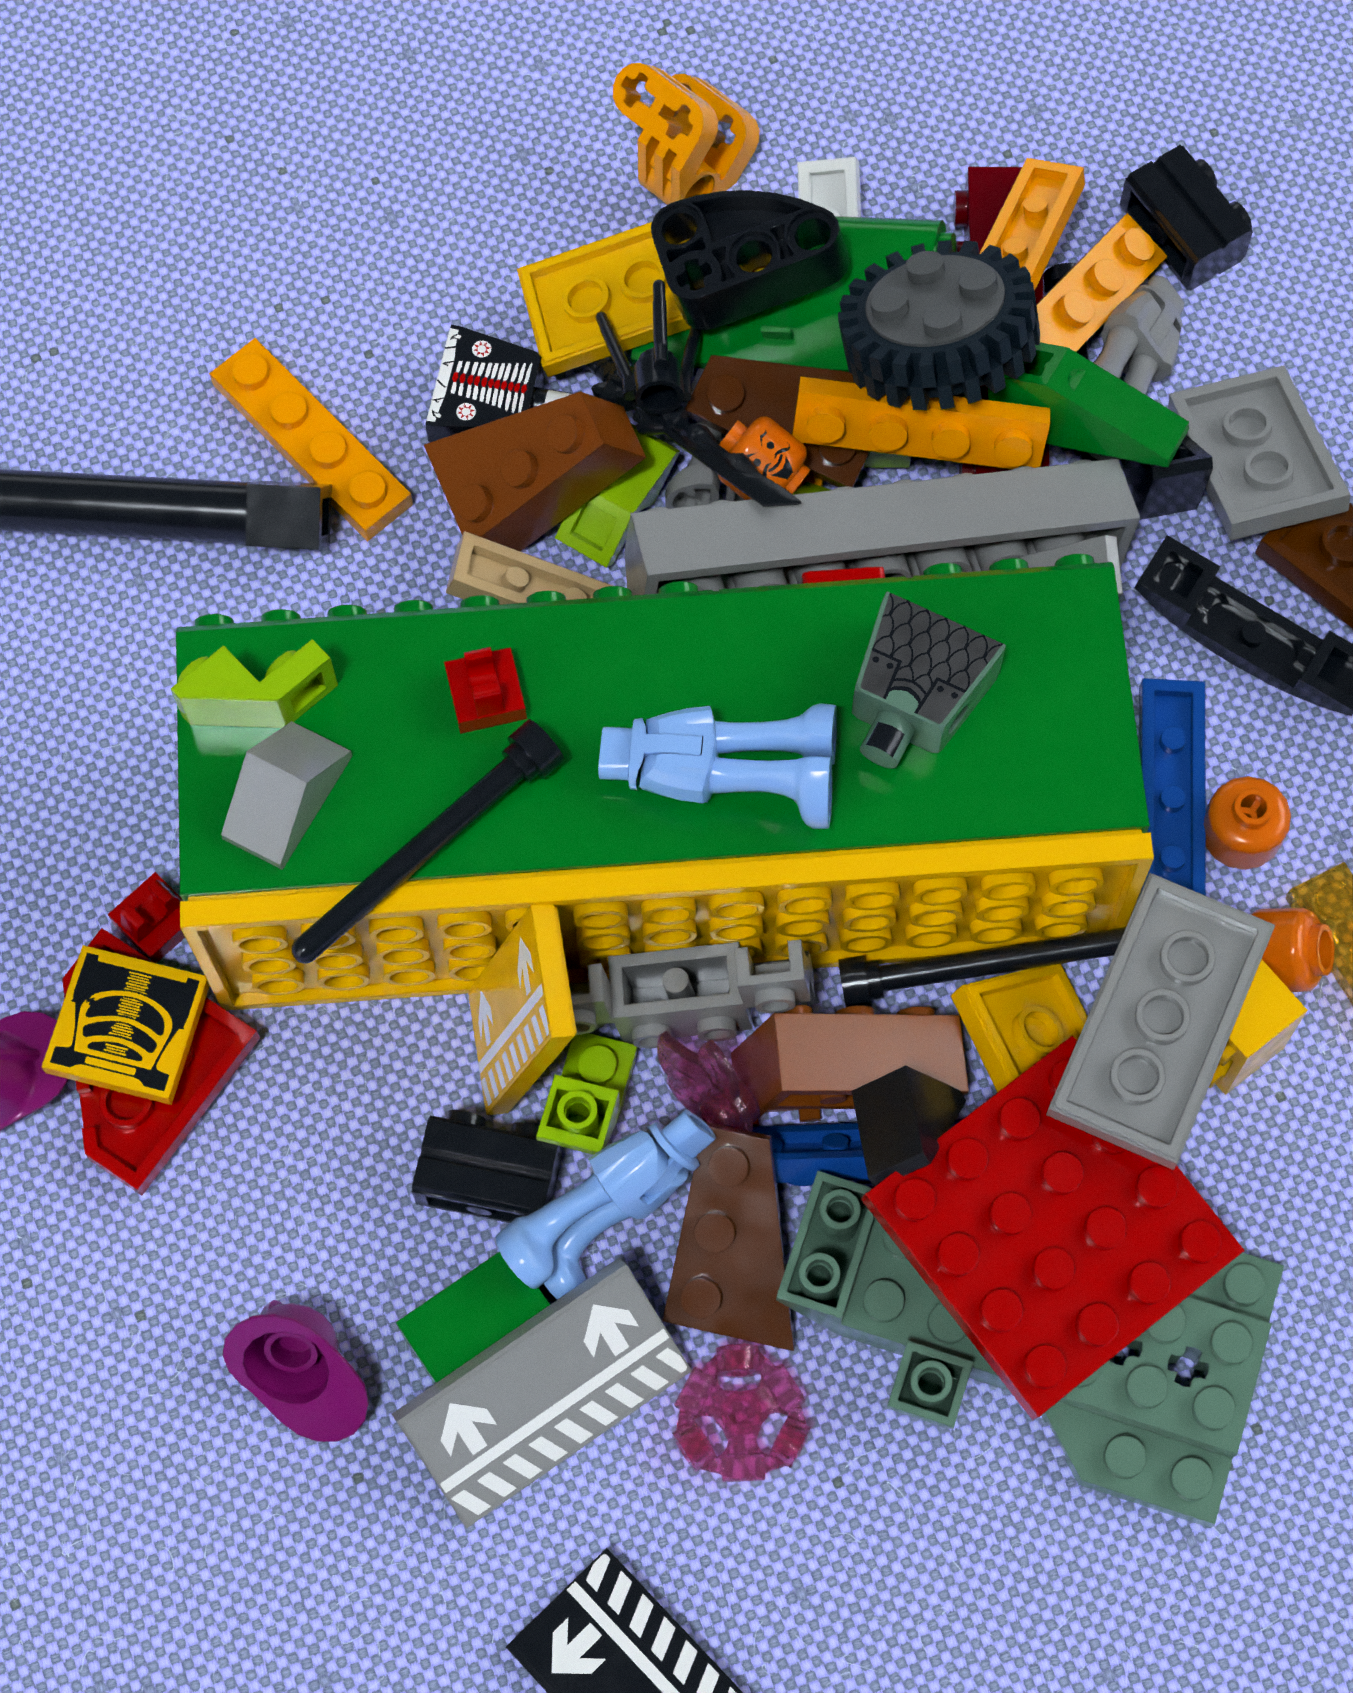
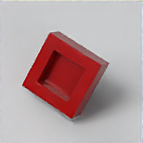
[444,647,527,734]
[107,872,185,963]

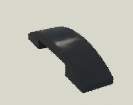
[1134,535,1353,716]

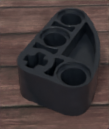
[651,190,850,331]

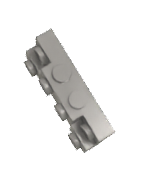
[569,939,815,1049]

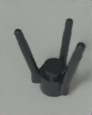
[595,279,702,414]

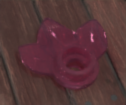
[657,1031,760,1132]

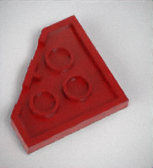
[62,928,260,1196]

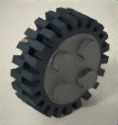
[838,240,1040,410]

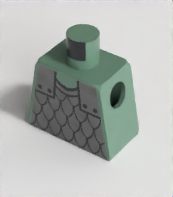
[852,591,1006,769]

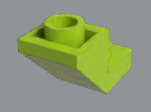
[555,423,680,568]
[171,639,338,728]
[536,1033,638,1155]

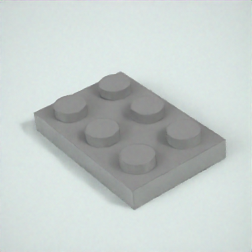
[1168,365,1351,541]

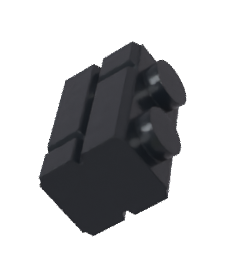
[1119,144,1253,291]
[411,1110,562,1223]

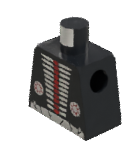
[425,325,573,443]

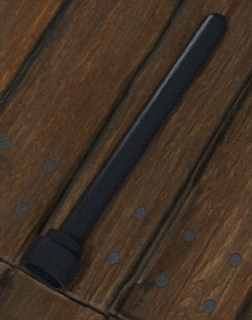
[291,719,565,963]
[838,927,1126,1007]

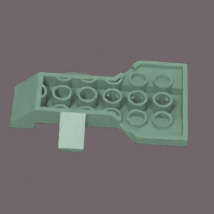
[776,1171,1284,1528]

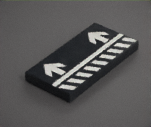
[506,1548,743,1693]

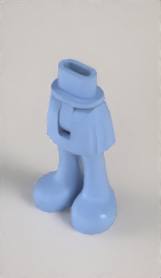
[598,703,837,829]
[496,1109,716,1300]

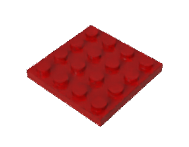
[861,1035,1245,1420]

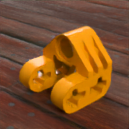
[613,63,760,205]

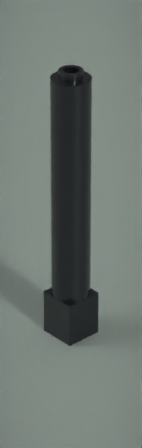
[0,469,332,550]

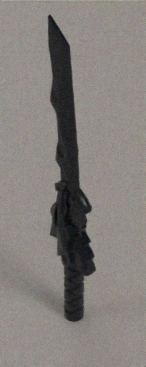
[585,356,801,507]

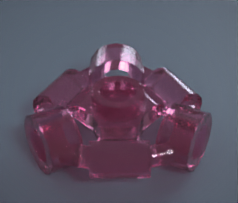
[671,1344,812,1482]

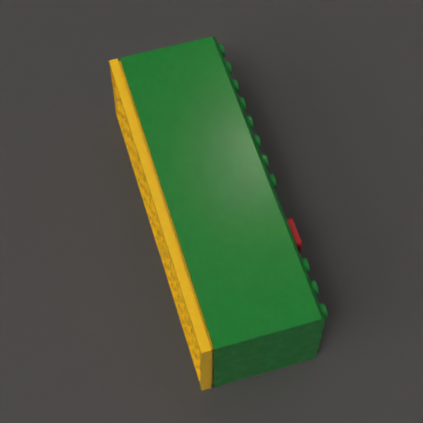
[176,554,1154,1011]

